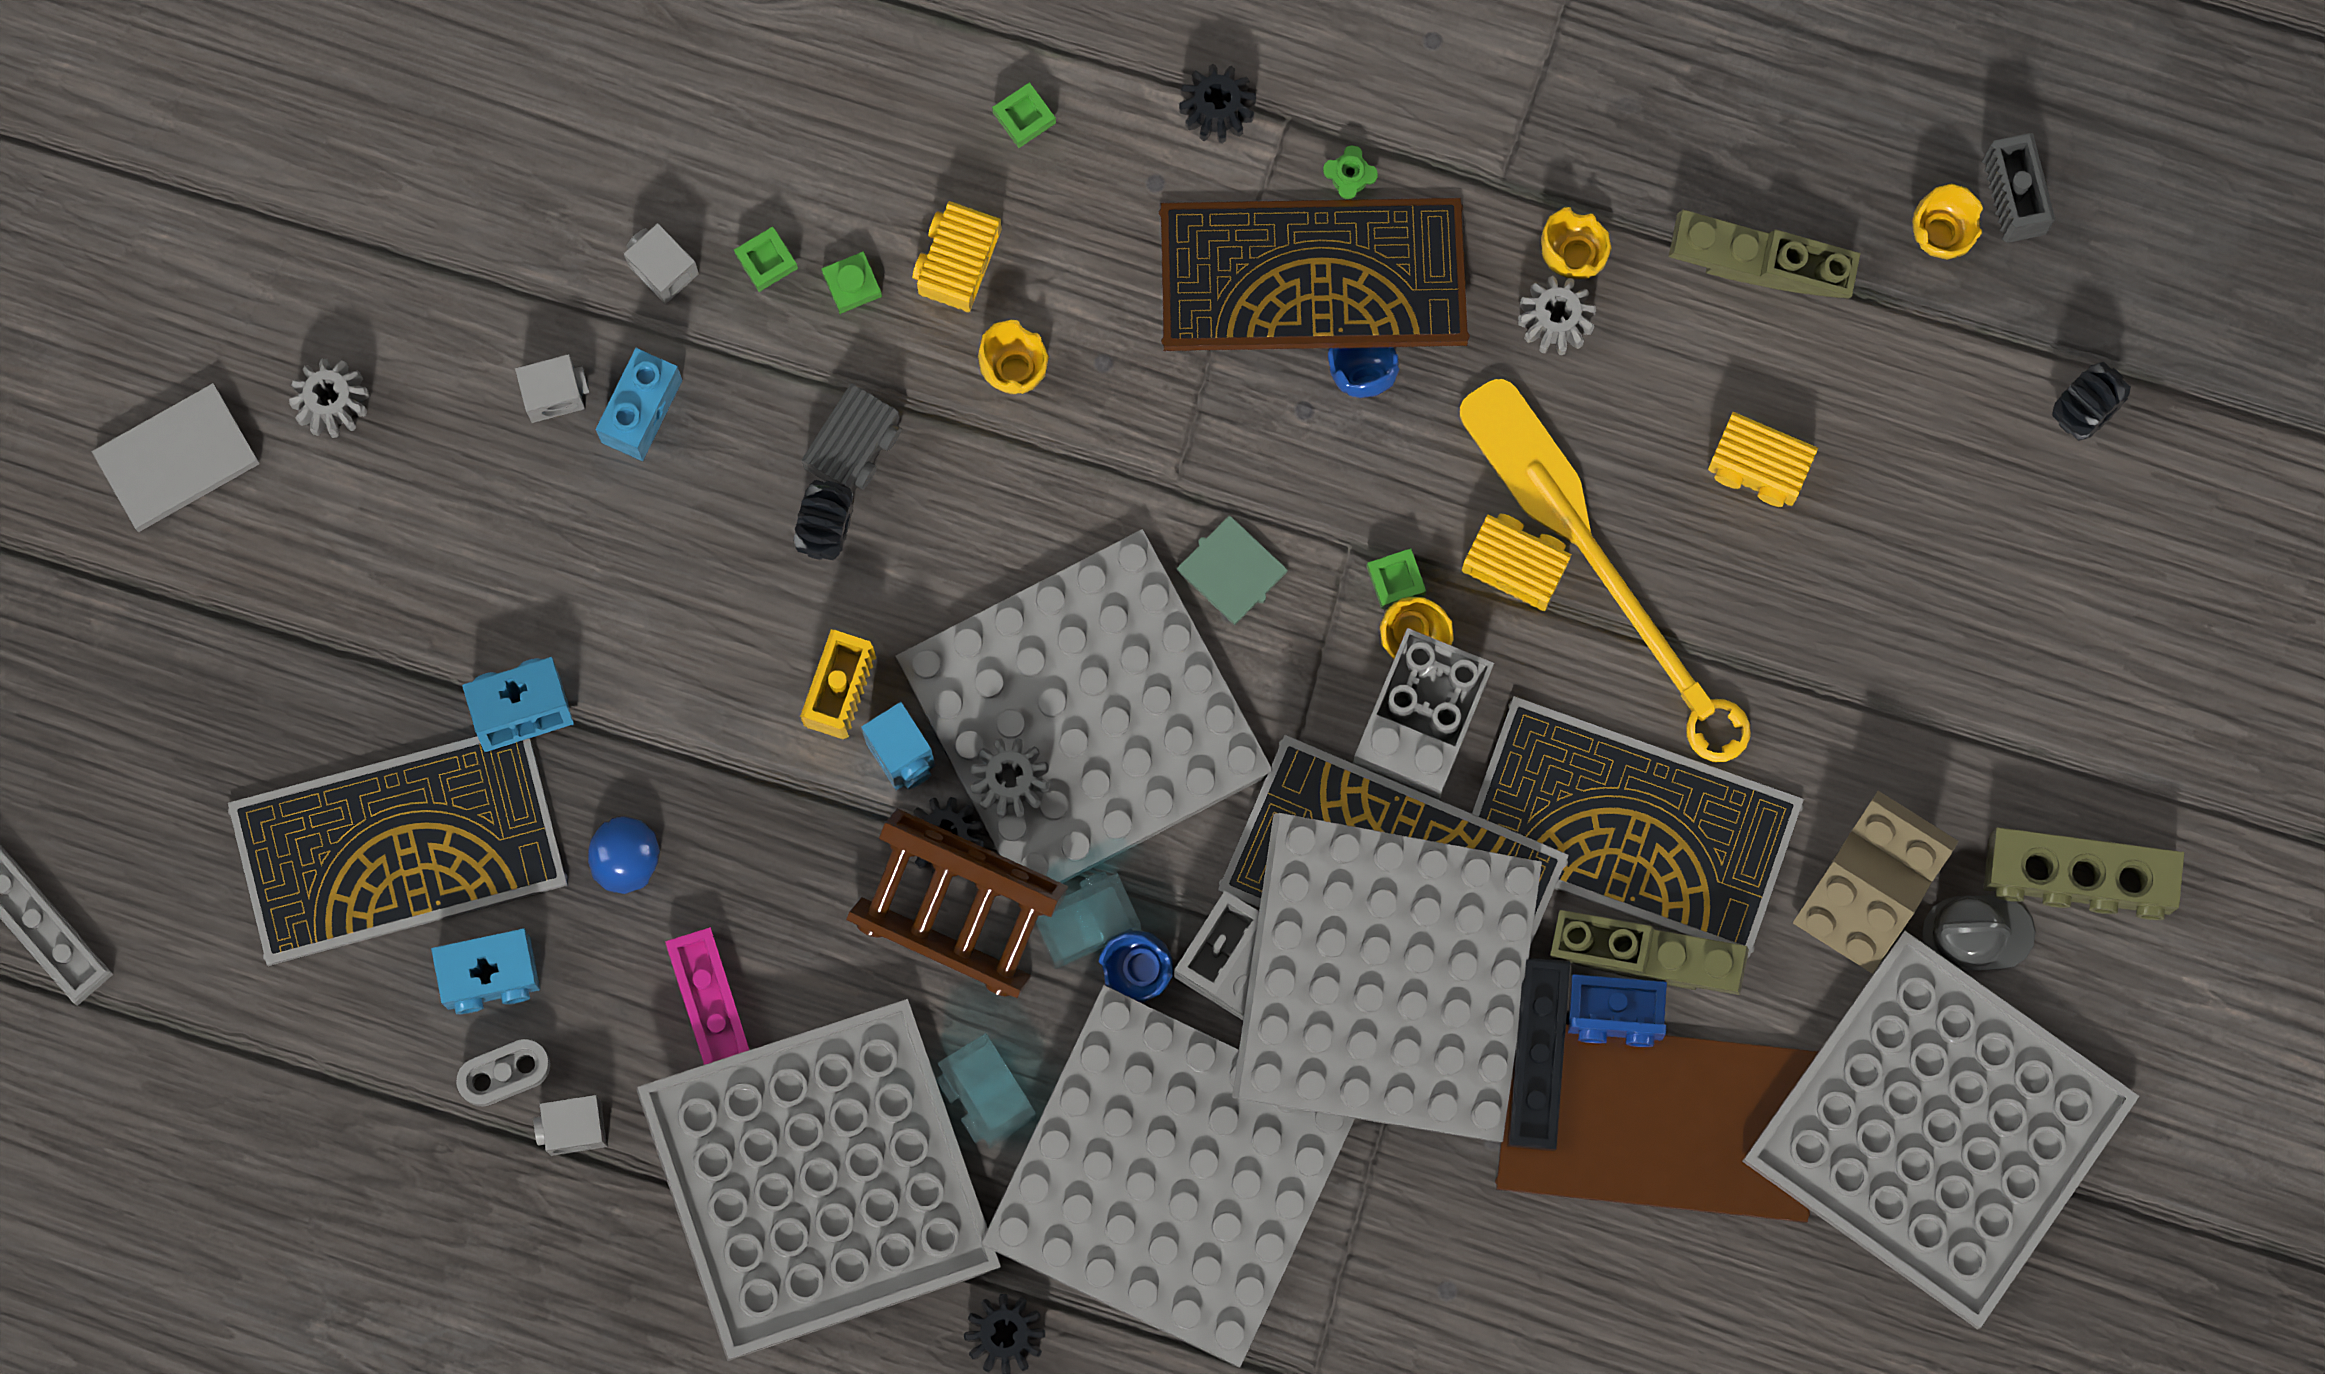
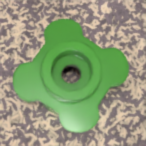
[1323,145,1378,199]

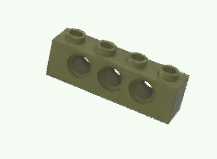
[1984,827,2184,920]

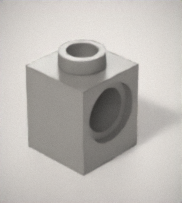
[624,223,699,305]
[515,354,590,423]
[533,1095,607,1156]

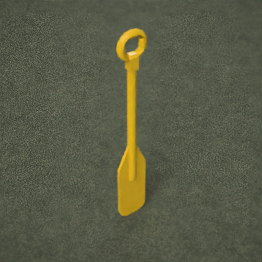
[1460,379,1751,762]

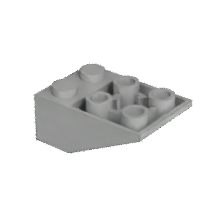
[1353,628,1494,800]
[1174,891,1259,1020]

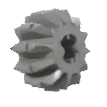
[1518,276,1596,355]
[289,358,370,438]

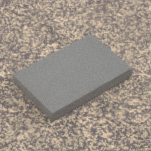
[91,383,260,532]

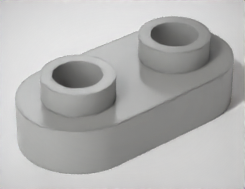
[456,1039,550,1107]

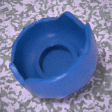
[1328,347,1400,398]
[588,816,660,894]
[1099,930,1173,1002]

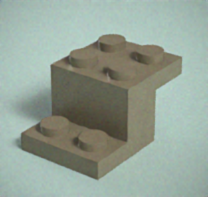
[1793,791,1959,974]

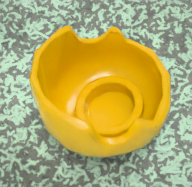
[1912,183,1983,260]
[1541,207,1612,279]
[978,319,1049,394]
[1379,597,1454,659]

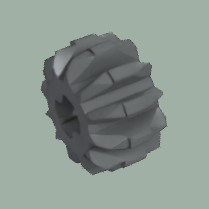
[970,738,1049,818]

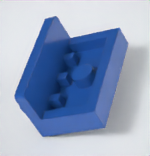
[1568,975,1667,1047]

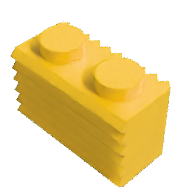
[912,201,1002,312]
[1708,412,1818,507]
[1462,513,1572,611]
[800,629,876,739]

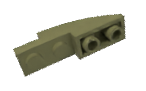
[1668,210,1860,299]
[1550,910,1749,995]

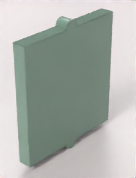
[1176,515,1288,626]

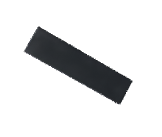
[1507,958,1570,1151]

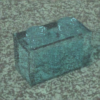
[1035,872,1141,969]
[936,1033,1037,1148]

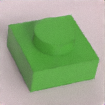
[992,82,1056,148]
[734,227,798,292]
[821,251,882,314]
[1367,548,1426,609]

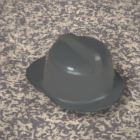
[1922,895,2036,971]

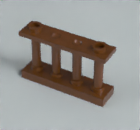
[846,808,1068,998]

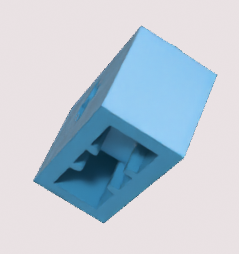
[595,348,683,461]
[462,657,574,752]
[861,702,935,790]
[431,929,540,1014]

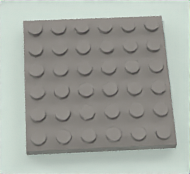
[895,529,1273,883]
[1232,813,1542,1142]
[1742,931,2139,1329]
[981,985,1355,1368]
[637,999,1001,1361]

